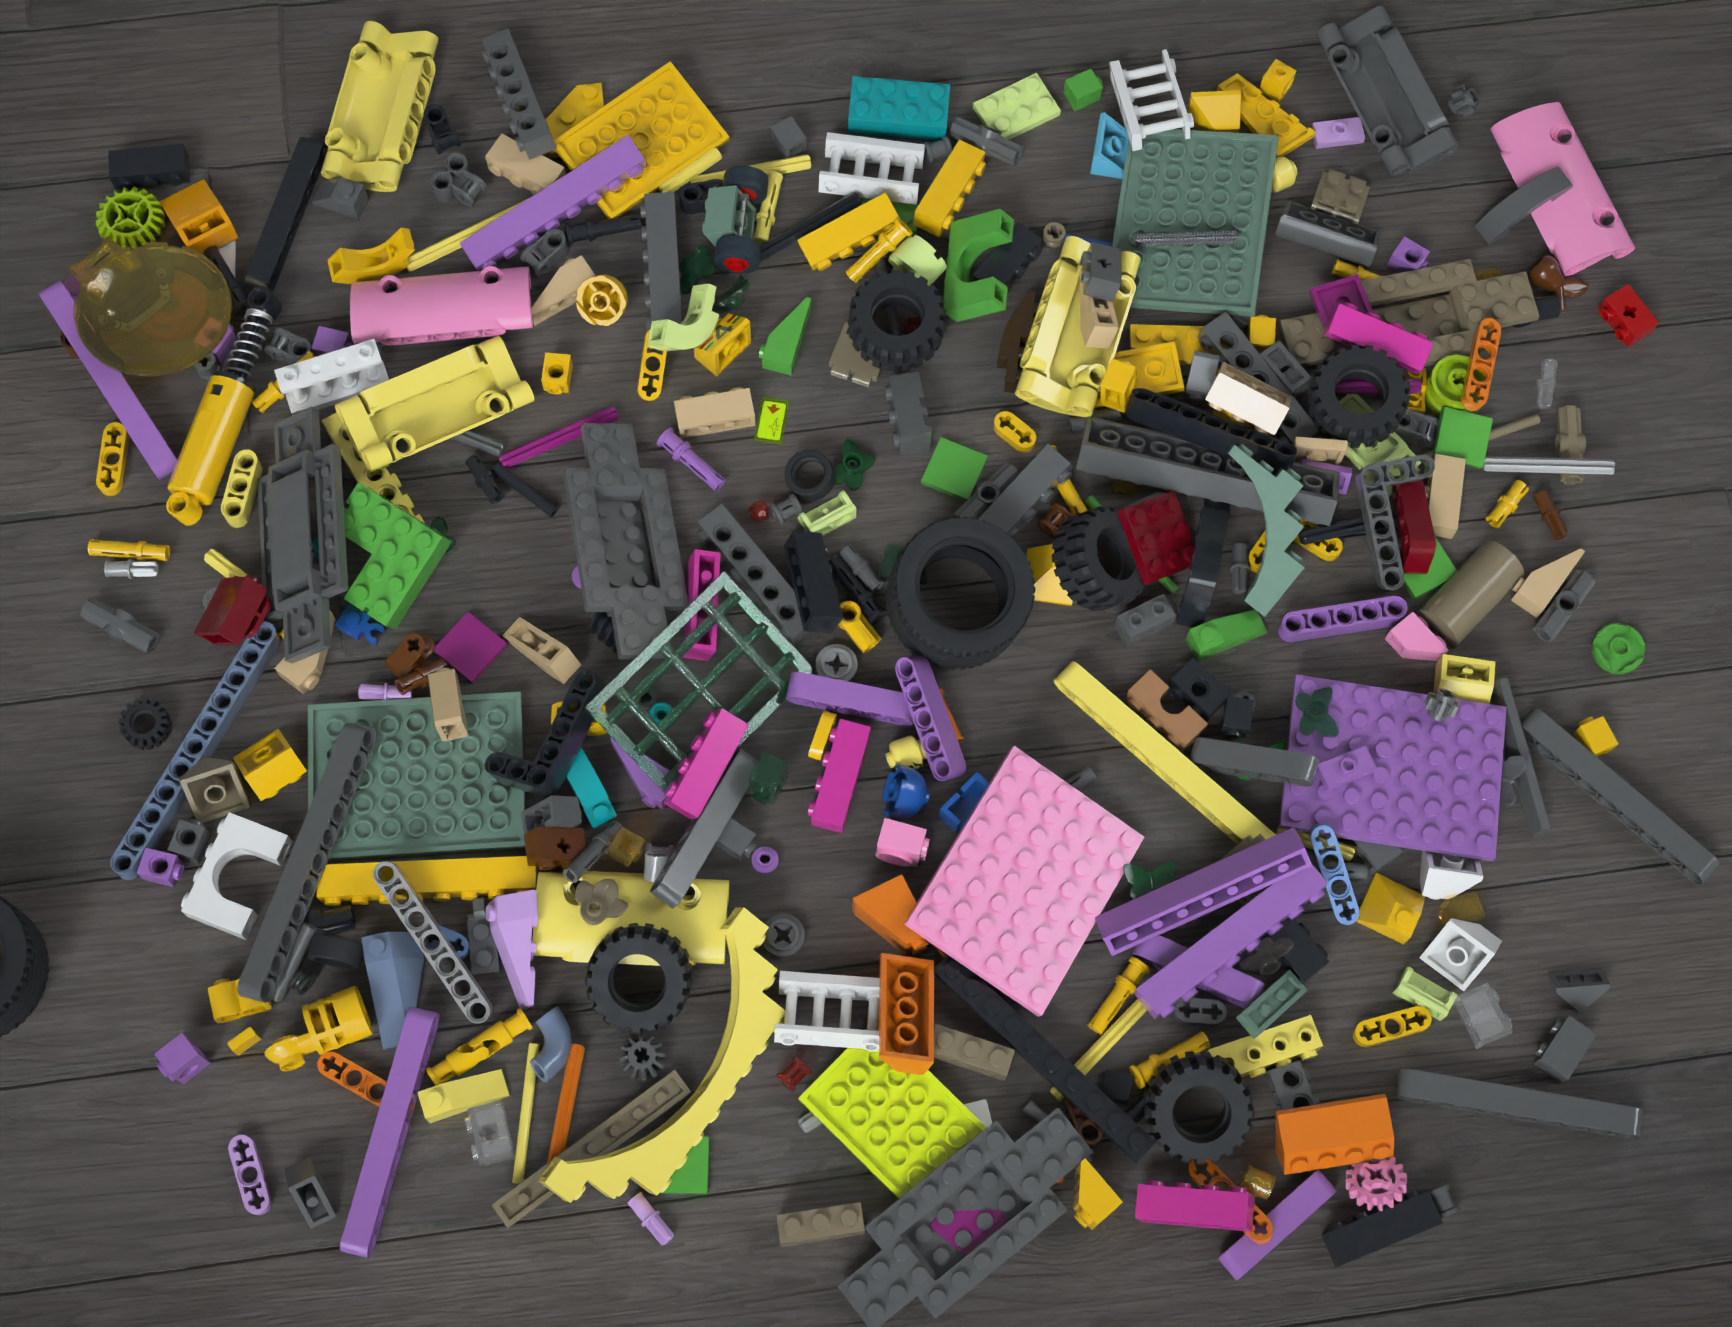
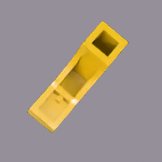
[327,227,415,284]

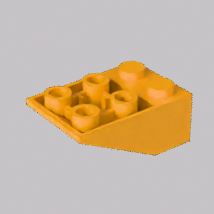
[159,179,238,258]

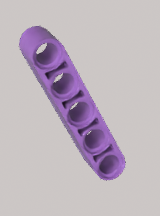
[1278,596,1407,642]
[895,654,966,781]
[786,672,913,726]
[1131,935,1265,1009]
[1217,1169,1337,1281]

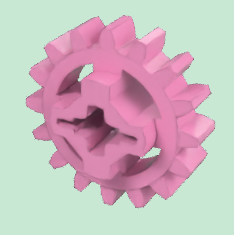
[1345,1157,1407,1211]

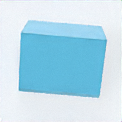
[1090,112,1129,179]

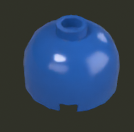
[882,764,930,819]

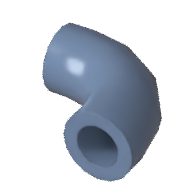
[530,1006,572,1082]

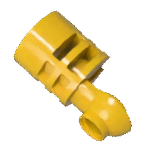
[264,985,374,1071]

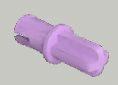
[358,683,413,700]
[628,1192,674,1246]

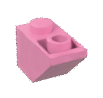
[1385,612,1449,661]

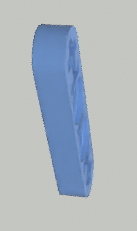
[1309,823,1360,925]

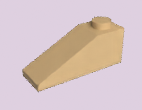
[532,255,595,326]
[1080,270,1119,349]
[1511,548,1585,618]
[275,611,336,695]
[502,617,581,684]

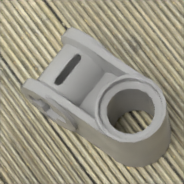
[644,843,674,882]

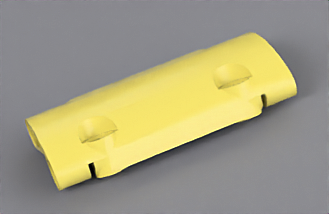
[321,21,438,192]
[1015,236,1141,417]
[335,336,534,472]
[533,871,729,966]

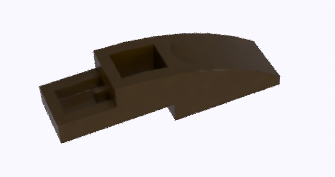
[996,291,1039,393]

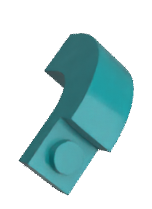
[566,747,617,829]

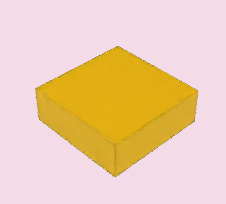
[227,1027,262,1056]

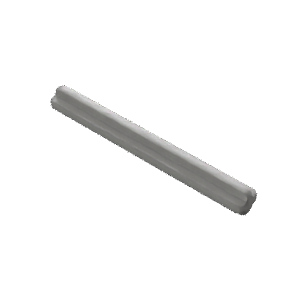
[1483,456,1615,475]

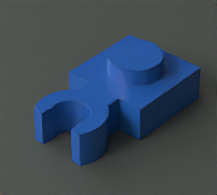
[335,604,386,645]

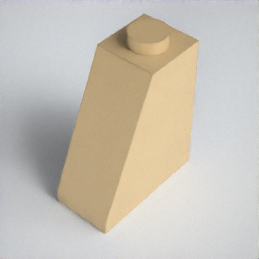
[428,668,469,742]

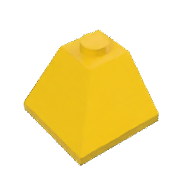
[1186,90,1241,133]
[1026,544,1073,606]
[1356,873,1426,945]

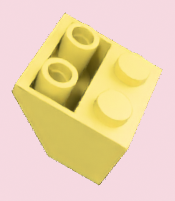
[1433,654,1495,704]

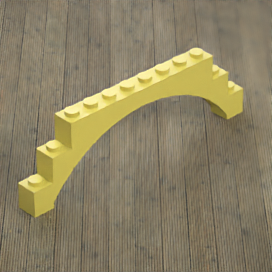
[538,907,785,1203]

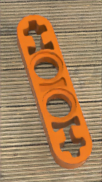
[1461,318,1501,411]
[317,1051,413,1113]
[1189,1159,1274,1245]

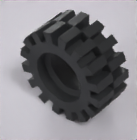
[118,698,172,750]

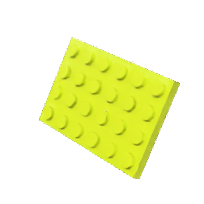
[798,1023,987,1199]

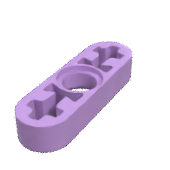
[228,1135,272,1215]

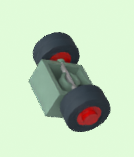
[702,166,768,274]

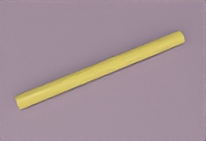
[512,1043,540,1184]

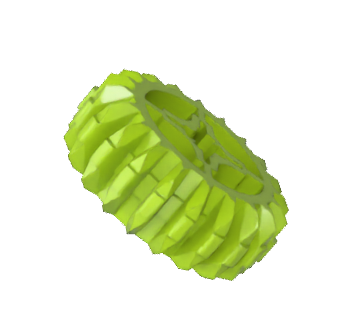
[96,186,165,253]

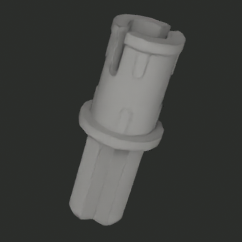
[104,559,159,579]

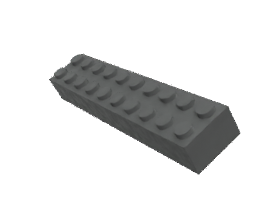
[1076,416,1340,526]

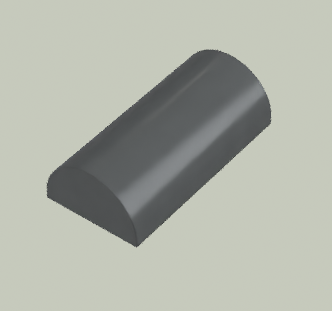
[1275,200,1381,267]

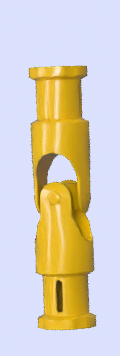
[426,1008,533,1086]

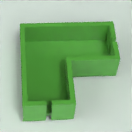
[344,482,452,629]

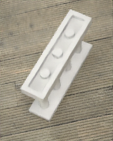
[1109,49,1194,151]
[819,132,925,205]
[274,339,389,415]
[774,971,880,1051]

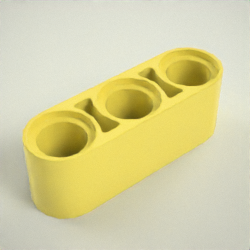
[221,450,262,528]

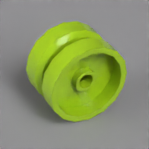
[1425,354,1485,417]

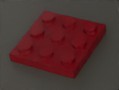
[1117,491,1194,585]

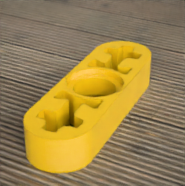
[637,329,667,401]
[96,422,130,496]
[1353,1006,1432,1047]

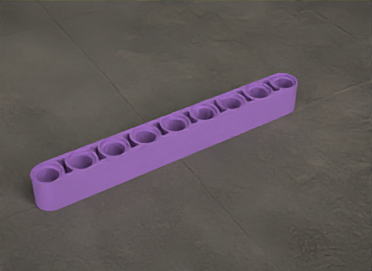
[38,279,178,480]
[340,1007,439,1258]

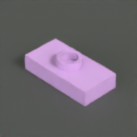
[1311,117,1365,149]

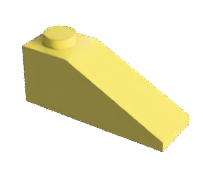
[417,1069,510,1123]

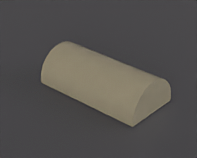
[1417,541,1524,648]

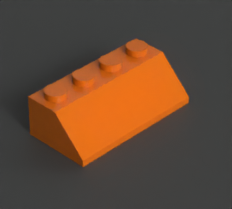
[879,953,934,1075]
[1275,1094,1394,1175]

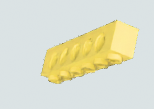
[321,412,424,522]

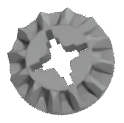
[816,644,858,681]

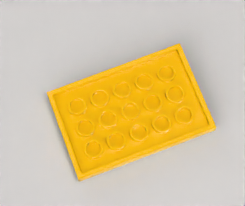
[554,61,730,219]

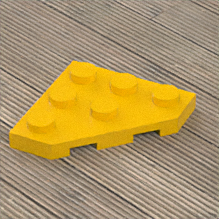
[543,83,604,158]

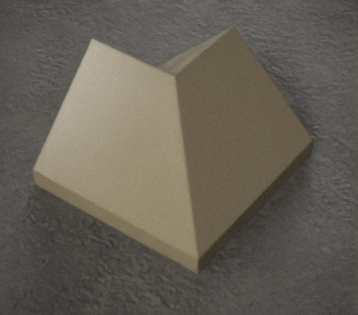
[179,757,250,823]

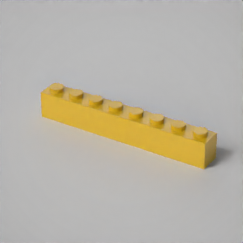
[317,856,539,906]

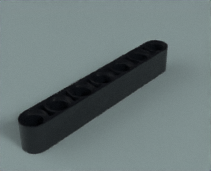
[245,137,327,292]
[1126,388,1297,475]

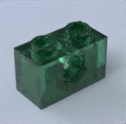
[749,751,788,805]

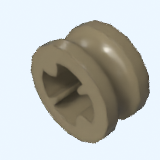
[1043,222,1066,248]

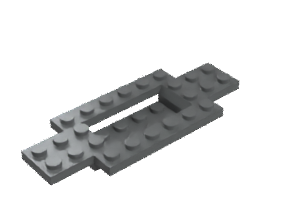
[258,406,348,663]
[563,423,689,660]
[837,1108,1093,1327]

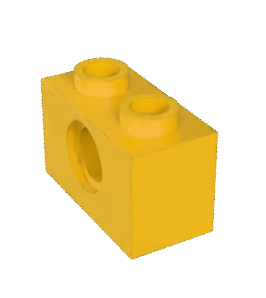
[1100,358,1136,413]

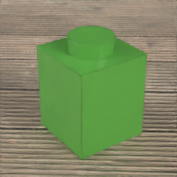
[1063,69,1103,112]

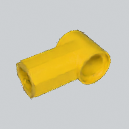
[838,601,881,654]

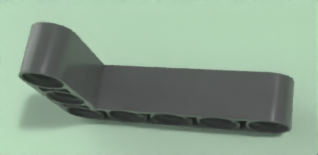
[1356,455,1435,591]

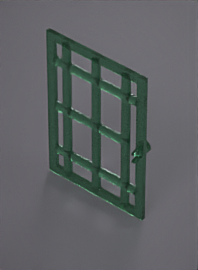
[584,572,814,793]

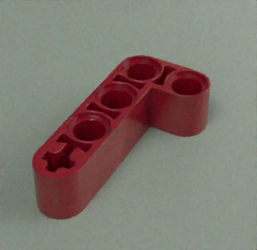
[1392,476,1436,575]

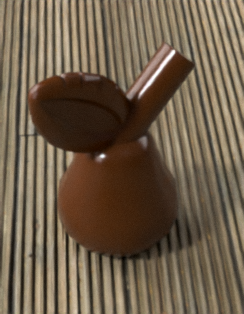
[1527,255,1588,313]

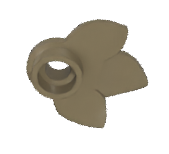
[575,879,628,925]

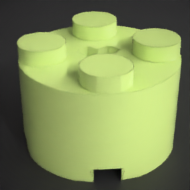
[888,235,947,286]

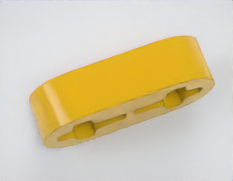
[993,411,1036,453]
[808,710,837,761]

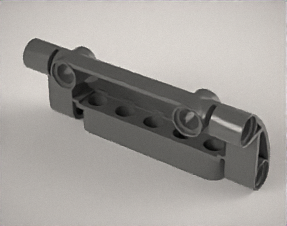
[1316,6,1459,176]

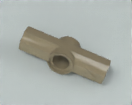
[1554,405,1586,485]

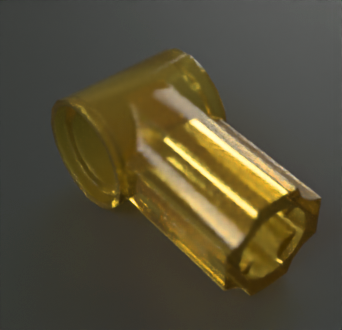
[1239,1165,1276,1200]

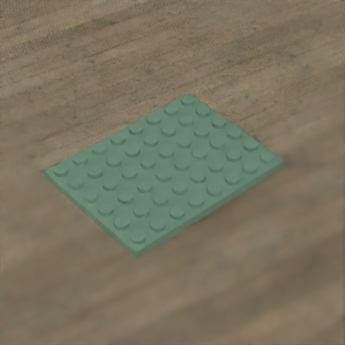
[1112,129,1278,317]
[308,692,526,861]

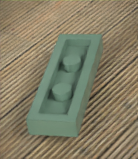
[1236,969,1308,1039]

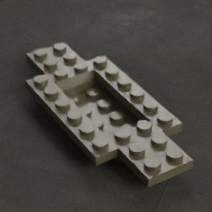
[1279,259,1539,379]

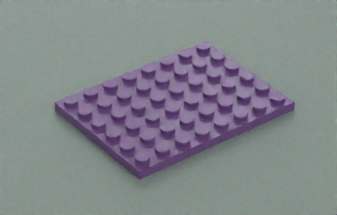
[1279,674,1507,861]

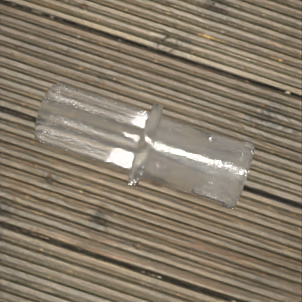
[1536,359,1558,409]

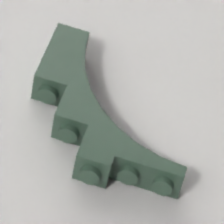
[1227,443,1305,617]

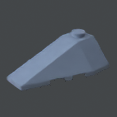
[361,932,425,1050]

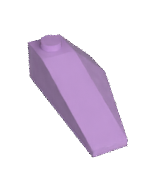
[486,890,538,1010]

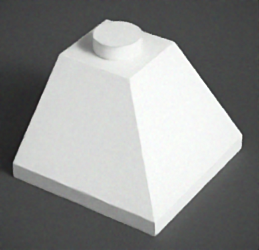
[1420,851,1483,900]
[1420,918,1502,991]

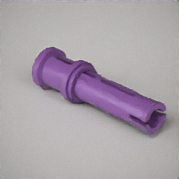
[656,427,726,492]

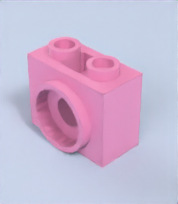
[875,818,930,868]

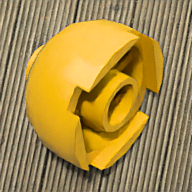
[576,274,628,326]

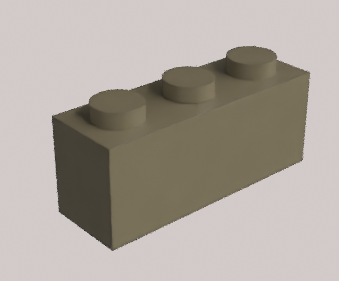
[934,1024,1015,1081]
[776,1202,865,1247]

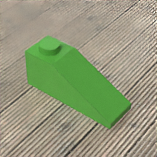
[759,297,811,376]
[1186,610,1268,662]

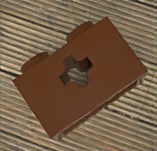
[524,827,586,871]

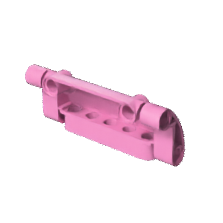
[1491,102,1635,276]
[350,266,533,346]

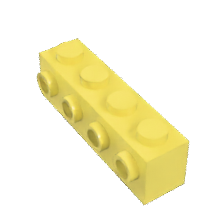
[1207,1015,1323,1078]

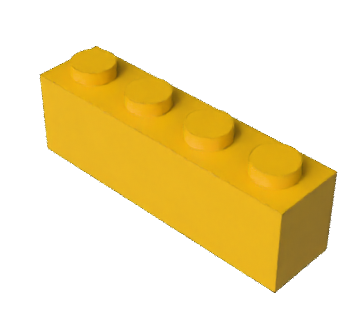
[913,140,987,237]
[797,192,899,271]

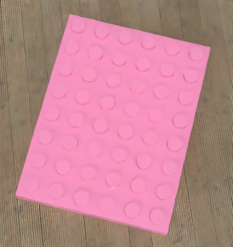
[904,746,1144,1017]

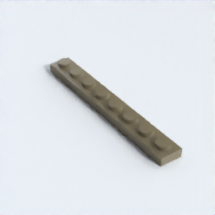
[491,1070,691,1228]

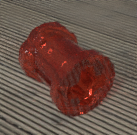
[776,1055,812,1093]

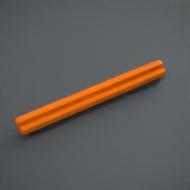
[547,1044,585,1163]

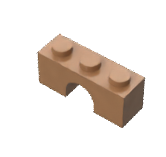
[1126,669,1208,752]

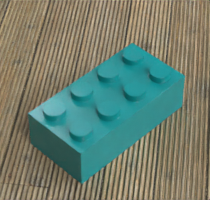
[848,76,950,142]

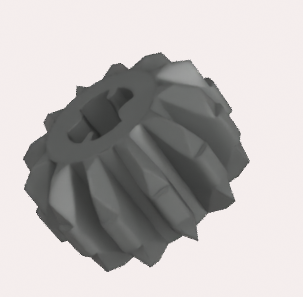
[619,1033,666,1082]

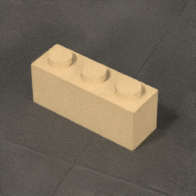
[486,133,566,195]
[674,387,755,439]
[1424,454,1466,539]

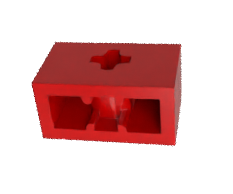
[1598,284,1659,348]

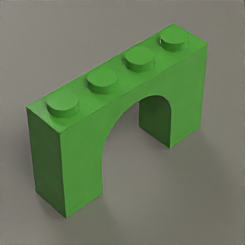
[943,209,1014,322]

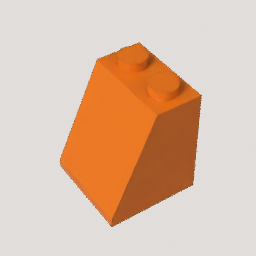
[852,874,930,956]

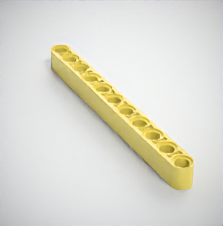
[1053,661,1276,845]

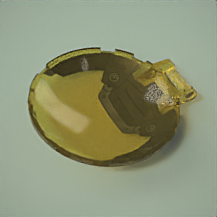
[68,237,232,377]

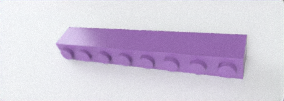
[460,135,647,271]
[1094,827,1312,956]
[1134,865,1328,1020]

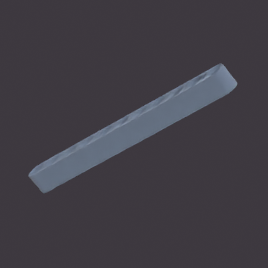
[110,621,281,880]

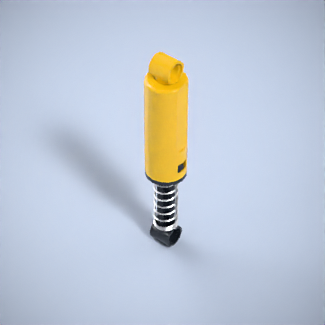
[166,286,282,526]

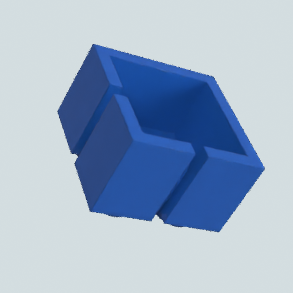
[939,772,989,833]

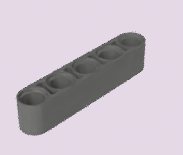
[1189,737,1319,787]

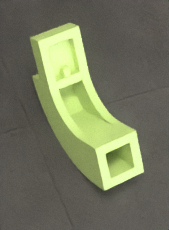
[647,284,719,351]

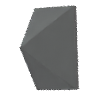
[1548,969,1610,1013]

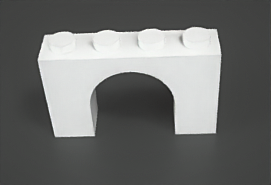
[181,812,293,940]

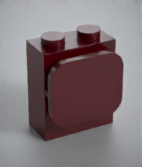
[194,575,272,646]

